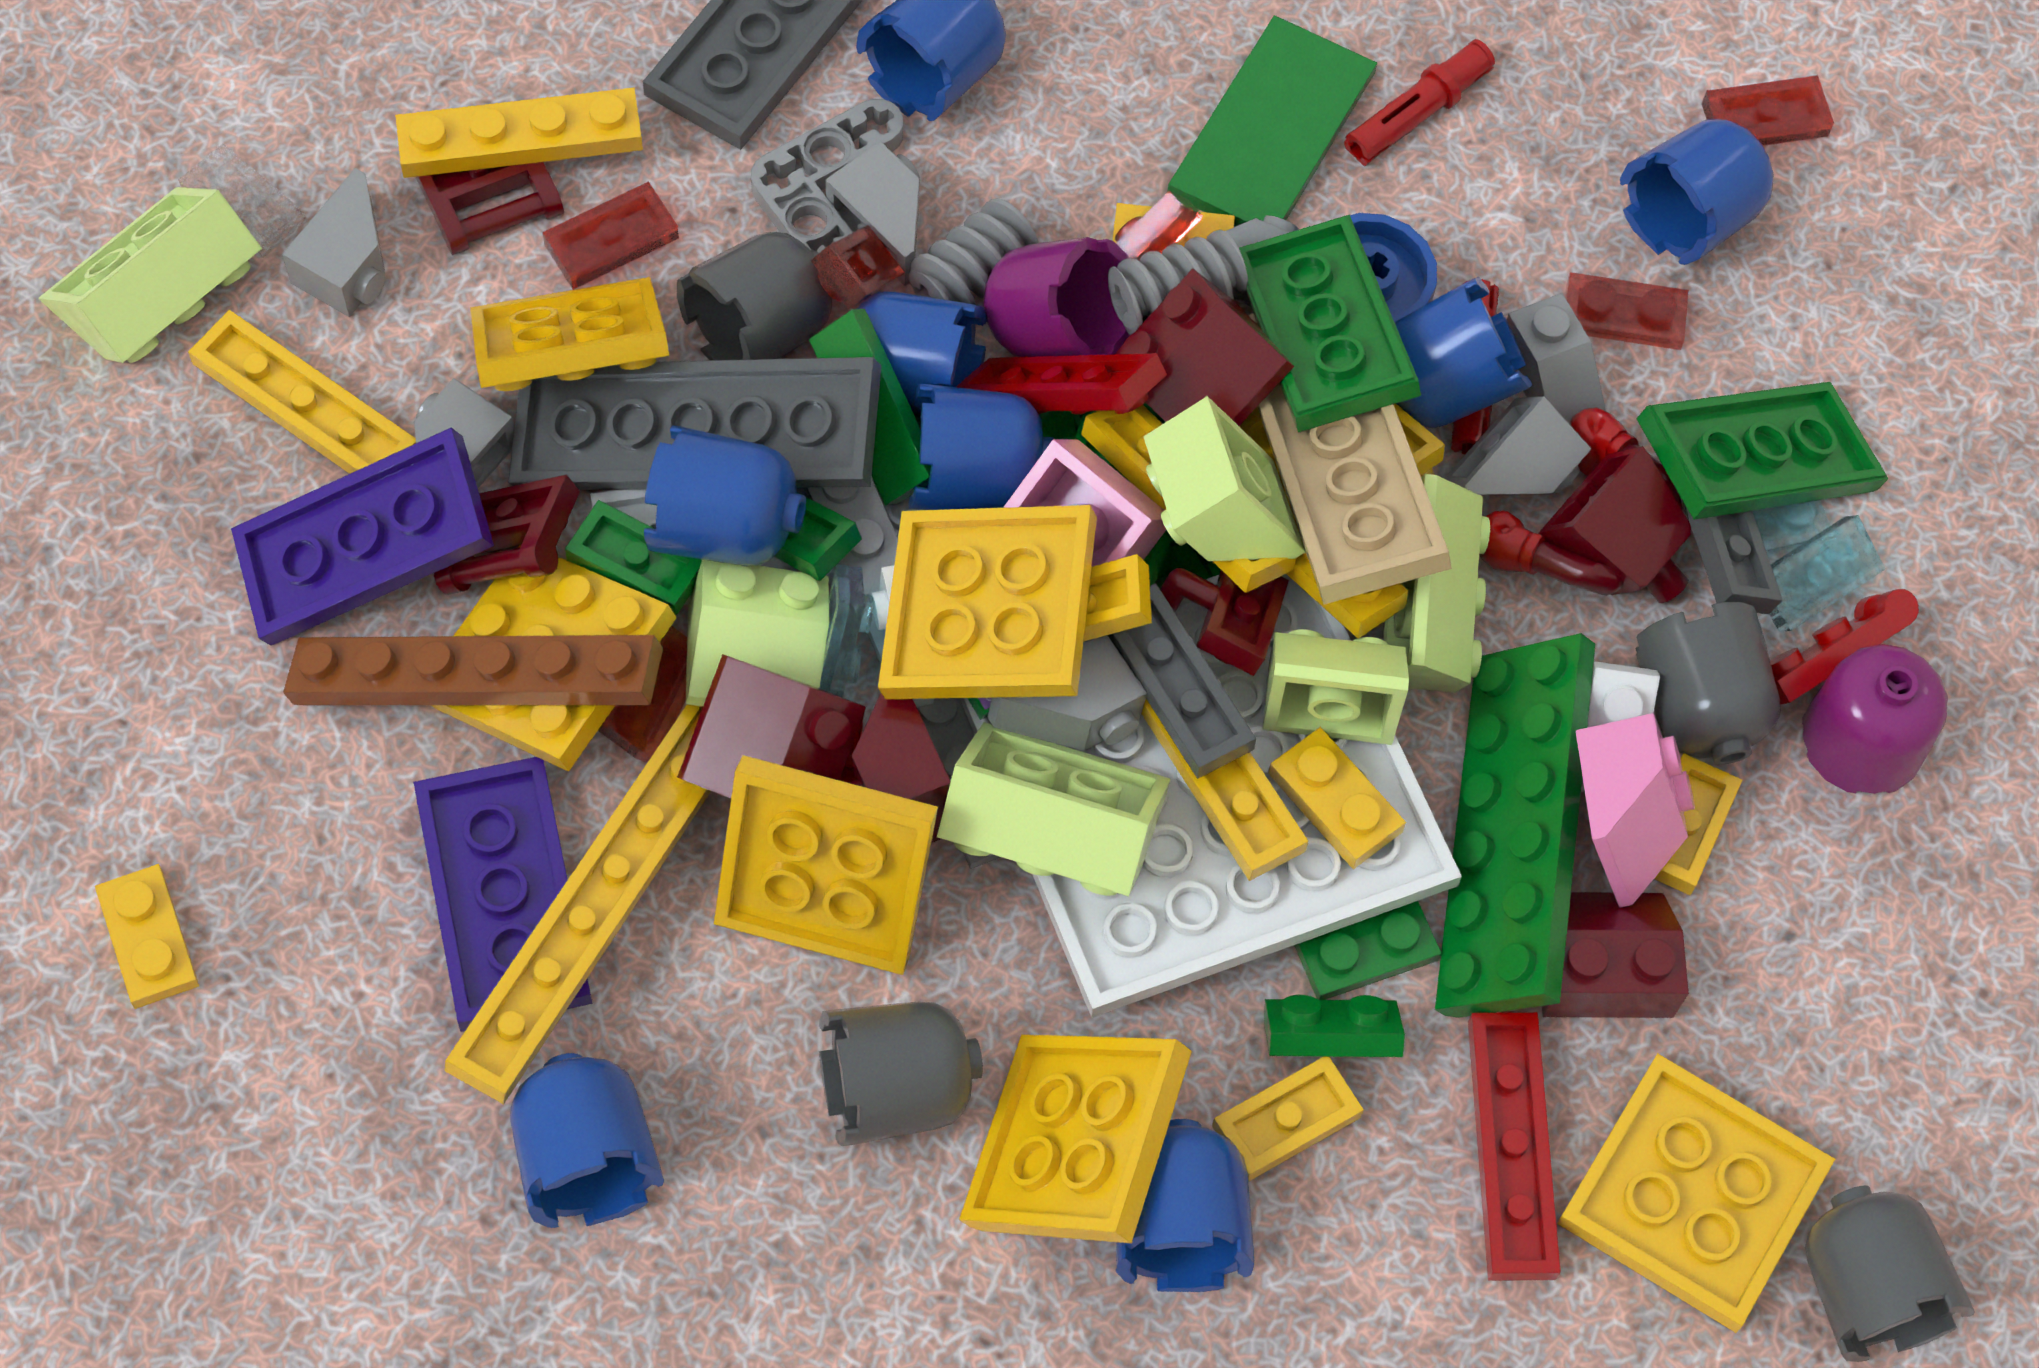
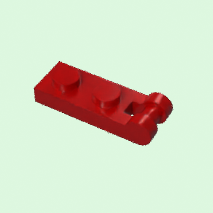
[1770,589,1919,705]

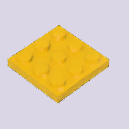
[470,277,670,391]
[878,505,1097,699]
[430,545,677,772]
[714,755,938,975]
[959,1034,1192,1243]
[1557,1053,1835,1333]

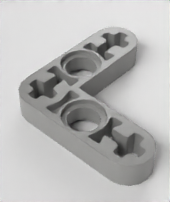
[751,99,903,296]

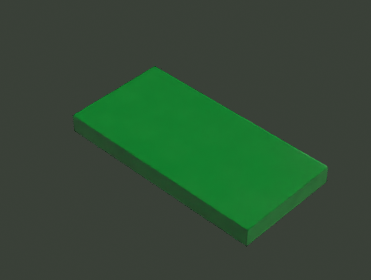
[1167,15,1377,227]
[1239,215,1421,433]
[1636,382,1888,520]

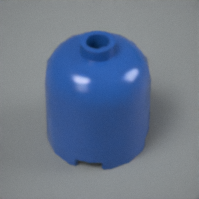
[856,0,1006,121]
[1620,119,1774,265]
[1394,277,1532,428]
[857,292,987,418]
[908,384,1054,510]
[644,425,806,566]
[510,1053,664,1228]
[1116,1119,1254,1292]

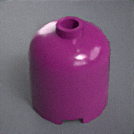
[984,237,1130,357]
[1802,644,1948,794]

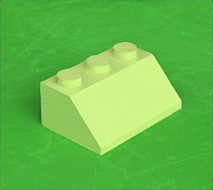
[39,187,262,363]
[1384,474,1490,693]
[937,722,1171,896]

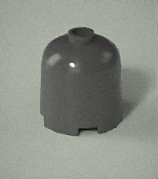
[677,232,832,361]
[1635,602,1781,765]
[819,1001,983,1146]
[1805,1185,1975,1362]

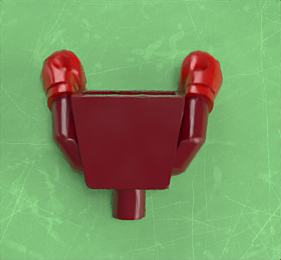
[1479,407,1691,603]

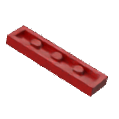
[956,353,1167,414]
[1468,1012,1561,1281]

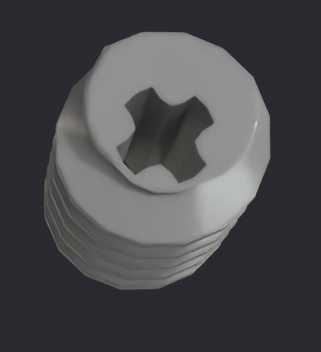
[909,198,1039,304]
[1108,230,1248,335]

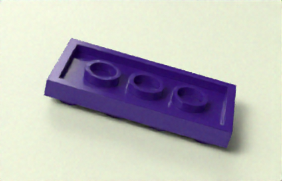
[231,427,494,645]
[413,757,593,1032]

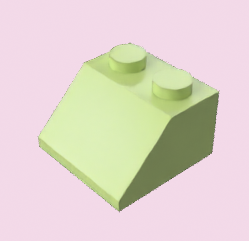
[1143,396,1306,561]
[686,560,829,706]
[1263,629,1409,745]

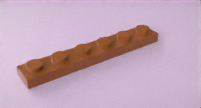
[283,635,663,705]

